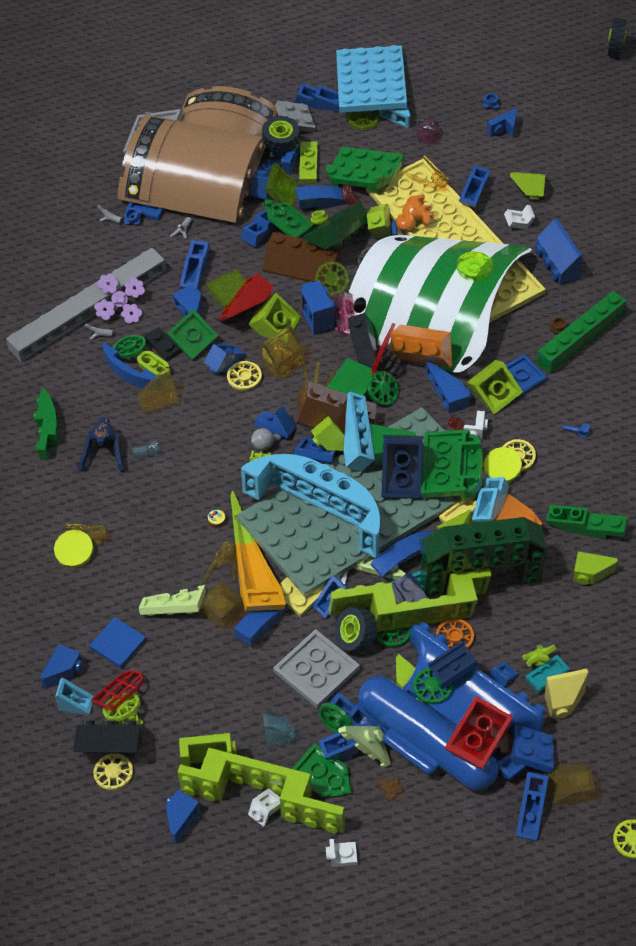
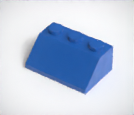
[535,219,582,285]

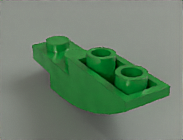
[34,389,59,460]
[546,505,629,540]

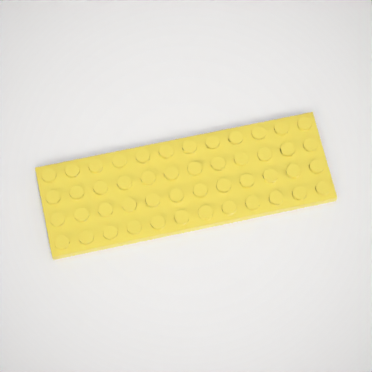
[366,158,546,323]

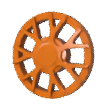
[436,618,474,649]

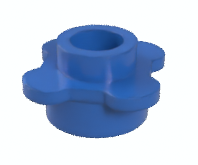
[483,93,500,109]
[124,208,142,225]

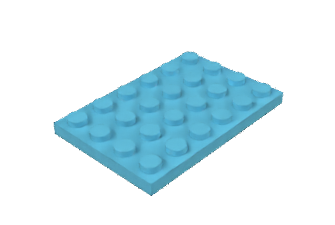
[336,45,407,113]

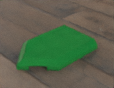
[265,199,314,238]
[292,743,351,798]

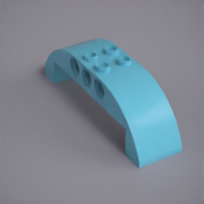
[241,454,380,558]

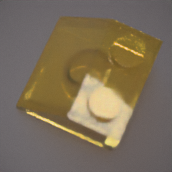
[261,325,305,379]

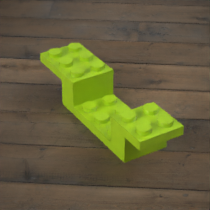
[328,568,491,632]
[178,748,345,834]

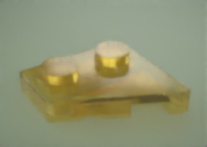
[137,366,179,413]

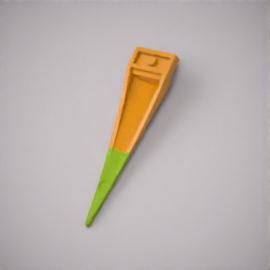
[231,491,286,611]

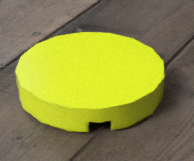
[483,447,522,483]
[54,530,94,568]

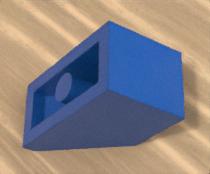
[173,284,202,317]
[204,344,246,374]
[40,644,83,688]
[166,790,200,844]

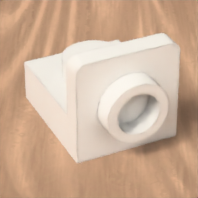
[248,788,281,826]
[326,839,357,867]

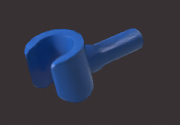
[563,423,591,438]

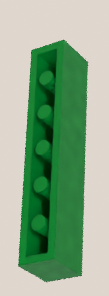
[537,291,627,374]

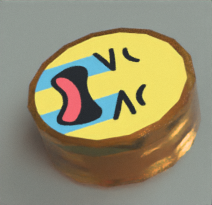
[207,509,226,529]

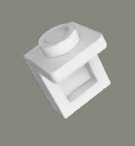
[504,205,535,229]
[464,411,488,440]

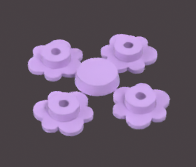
[94,274,145,324]

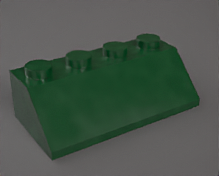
[302,201,368,249]

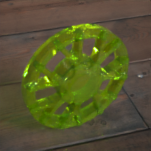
[347,110,379,130]
[315,262,349,295]

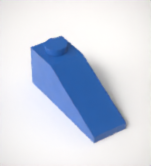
[426,361,471,414]
[516,772,549,840]

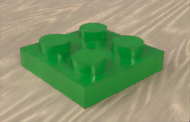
[166,309,218,361]

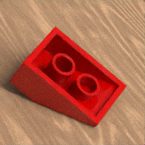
[217,273,274,322]
[444,696,513,769]

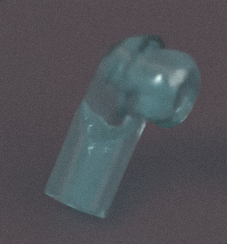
[132,441,161,457]

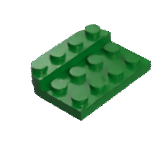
[326,147,405,193]
[421,430,483,500]

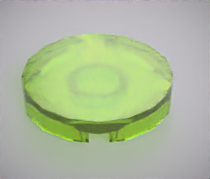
[457,251,493,281]

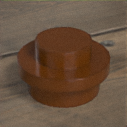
[550,317,568,334]

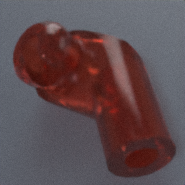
[341,185,360,205]
[448,416,464,430]

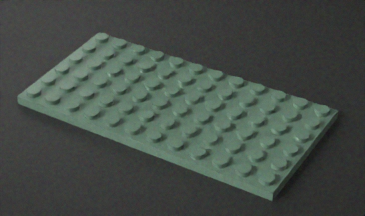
[236,407,491,597]

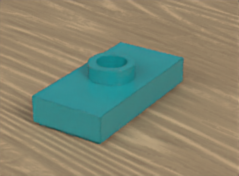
[525,655,570,694]

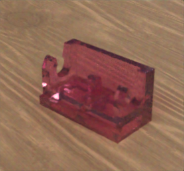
[332,292,354,332]

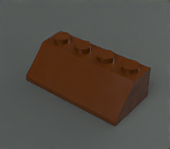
[262,232,341,287]
[296,381,376,434]

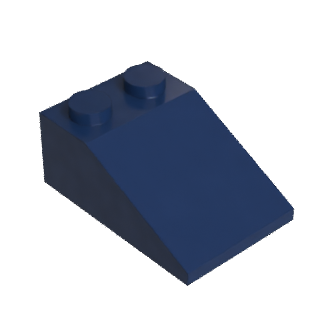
[381,435,423,498]

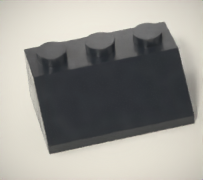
[73,720,142,752]

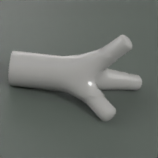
[97,205,123,224]
[170,217,192,239]
[85,323,113,340]

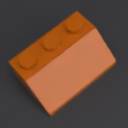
[391,325,452,367]

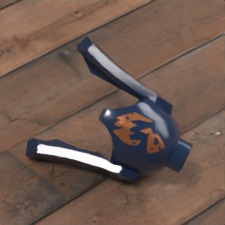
[77,417,125,471]

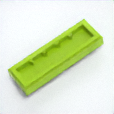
[299,142,318,183]

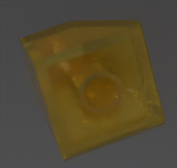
[199,581,245,630]
[544,761,596,806]

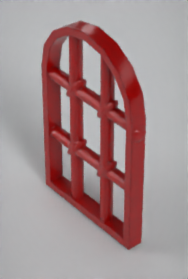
[91,670,144,712]

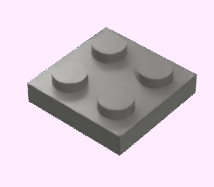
[275,100,316,133]

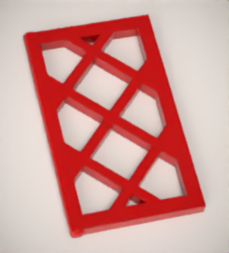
[370,323,396,375]

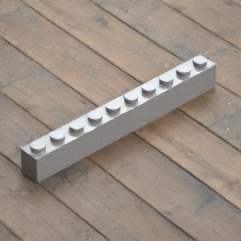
[6,248,166,362]

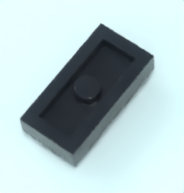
[144,327,181,361]

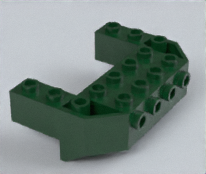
[419,517,548,597]

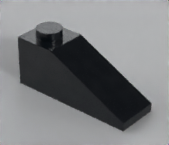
[348,313,379,370]

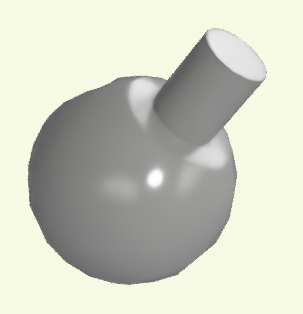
[251,428,281,451]

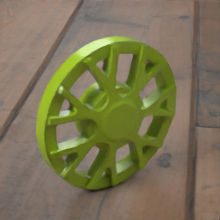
[103,692,140,721]

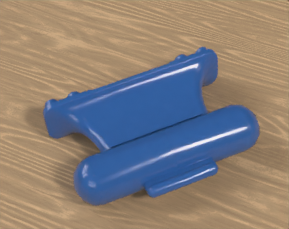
[358,622,546,791]

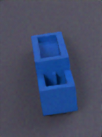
[294,83,339,111]
[459,165,490,207]
[295,185,351,210]
[241,209,277,247]
[180,240,211,289]
[234,605,287,647]
[324,692,388,734]

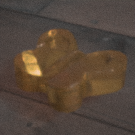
[378,776,403,802]

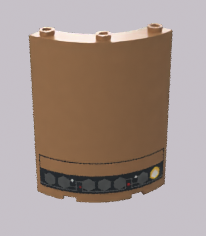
[181,86,277,198]
[117,114,264,223]

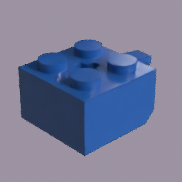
[301,280,336,335]

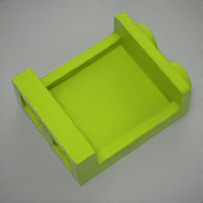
[179,733,237,767]

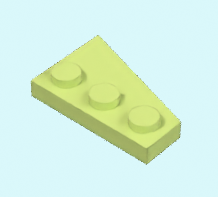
[139,585,206,616]

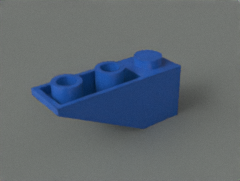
[250,160,281,199]

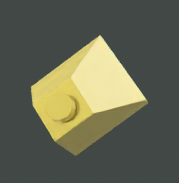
[544,669,588,719]

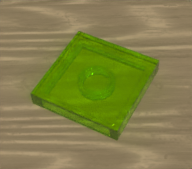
[265,164,299,207]
[205,269,246,310]

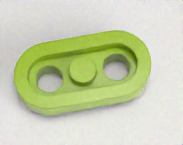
[137,351,170,379]

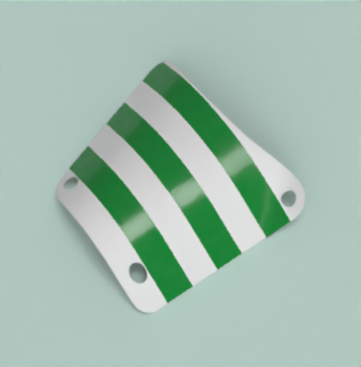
[340,235,532,372]

